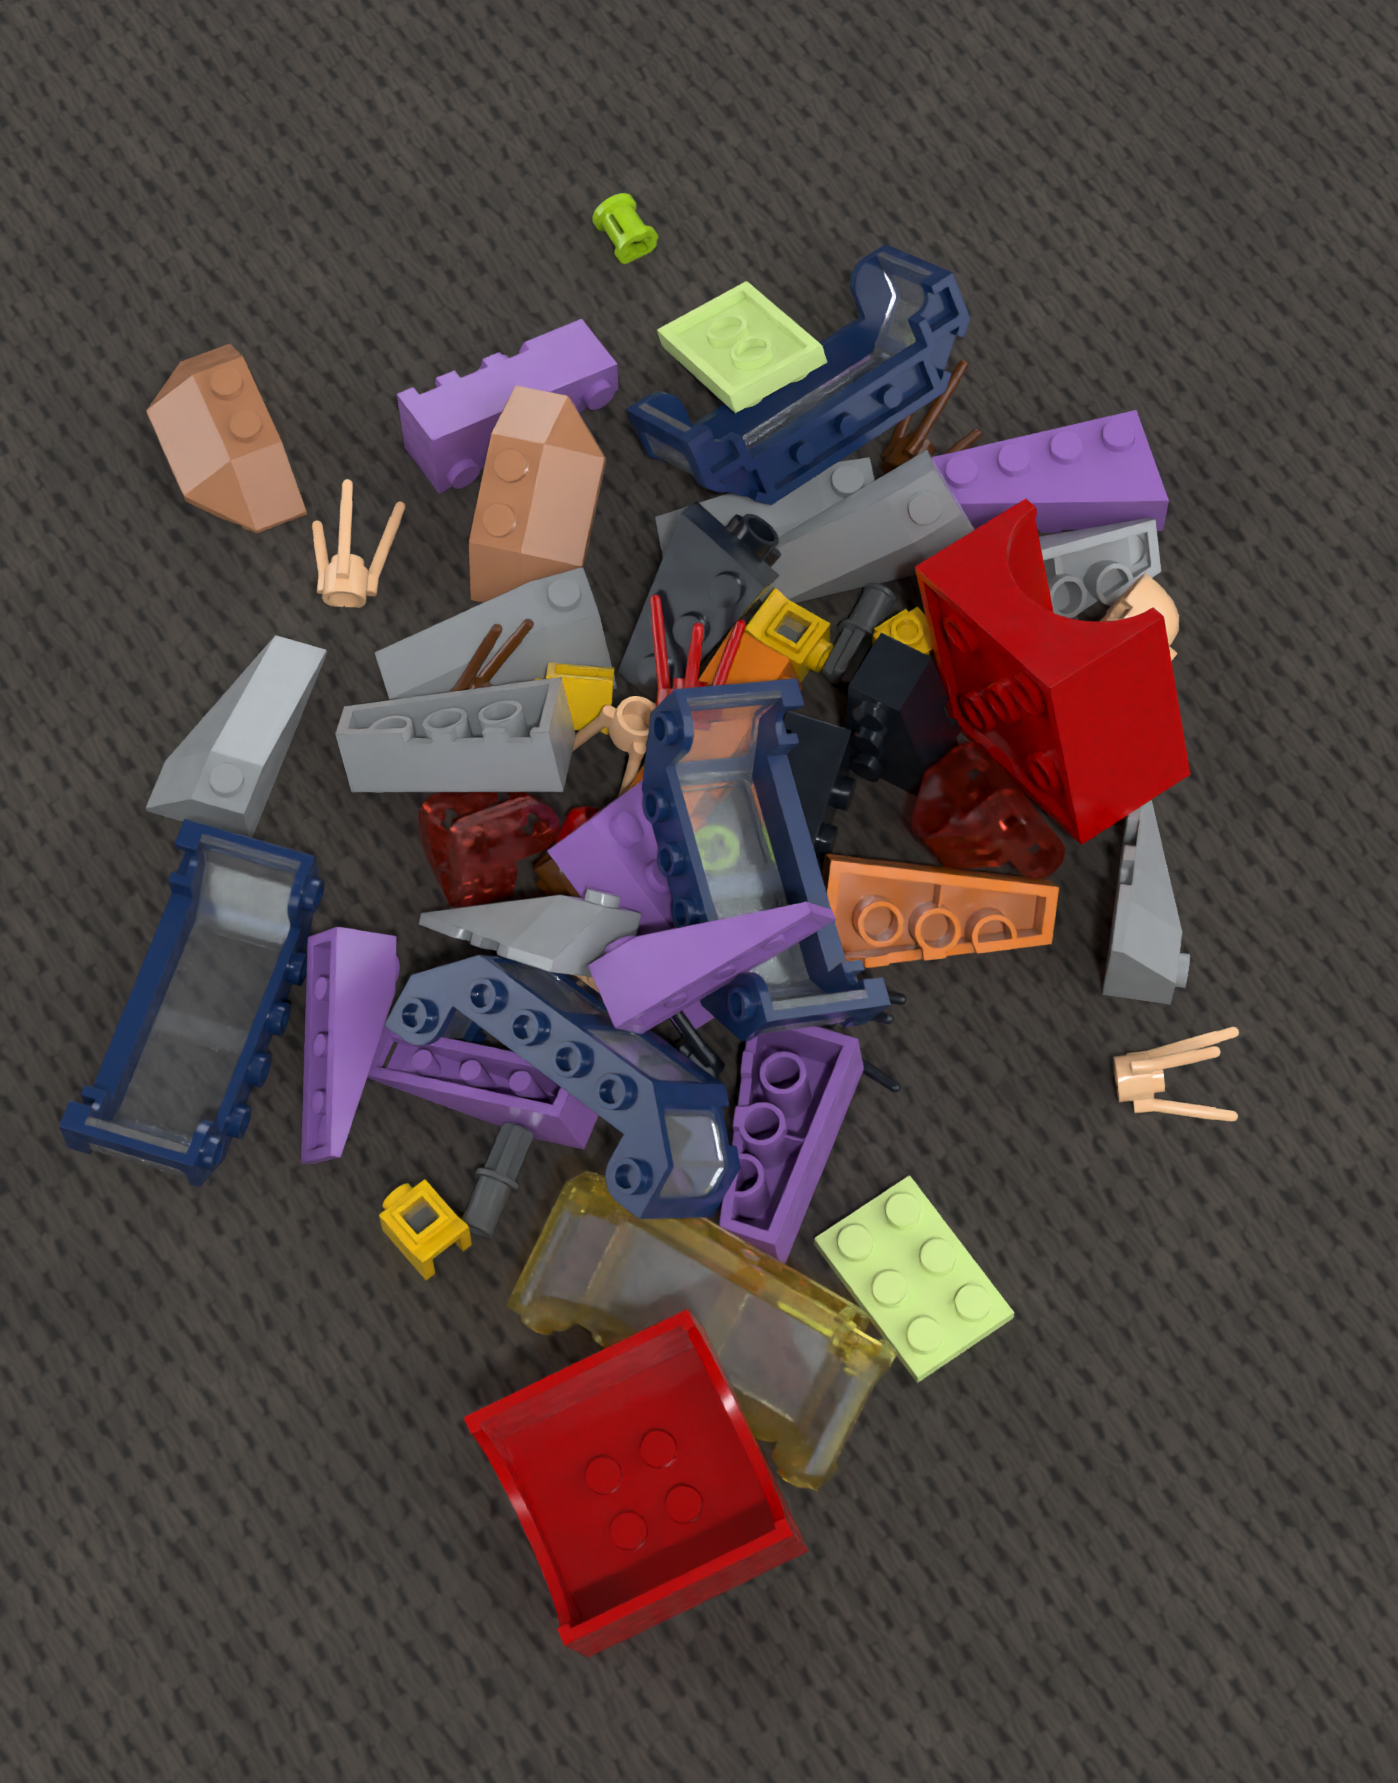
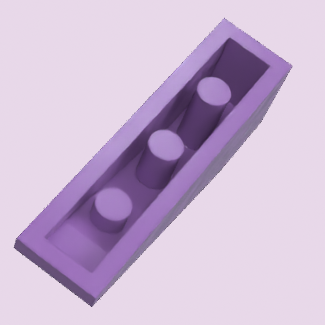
[588,902,836,1034]
[301,927,400,1164]
[367,1025,599,1149]

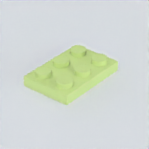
[657,281,827,413]
[814,1175,1014,1383]

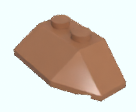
[146,344,307,533]
[469,385,606,603]

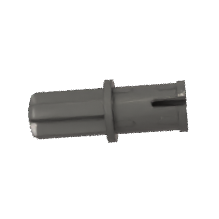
[822,583,897,686]
[460,1122,534,1240]

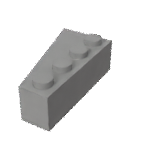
[335,677,576,793]

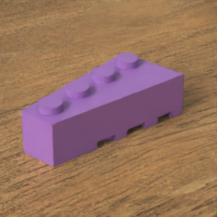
[397,319,619,494]
[932,410,1169,533]
[548,780,751,1037]
[719,1023,864,1272]

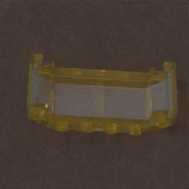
[506,1171,897,1491]

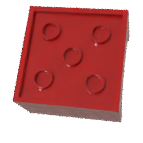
[915,498,1191,845]
[463,1309,809,1657]

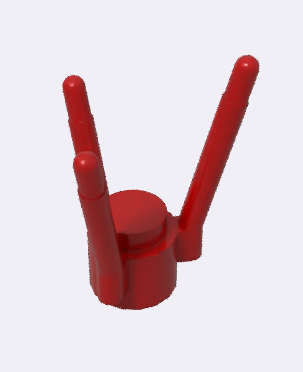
[650,594,746,729]

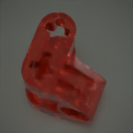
[911,742,1065,880]
[418,792,559,909]

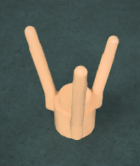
[312,479,405,608]
[572,696,656,797]
[1113,1027,1239,1121]

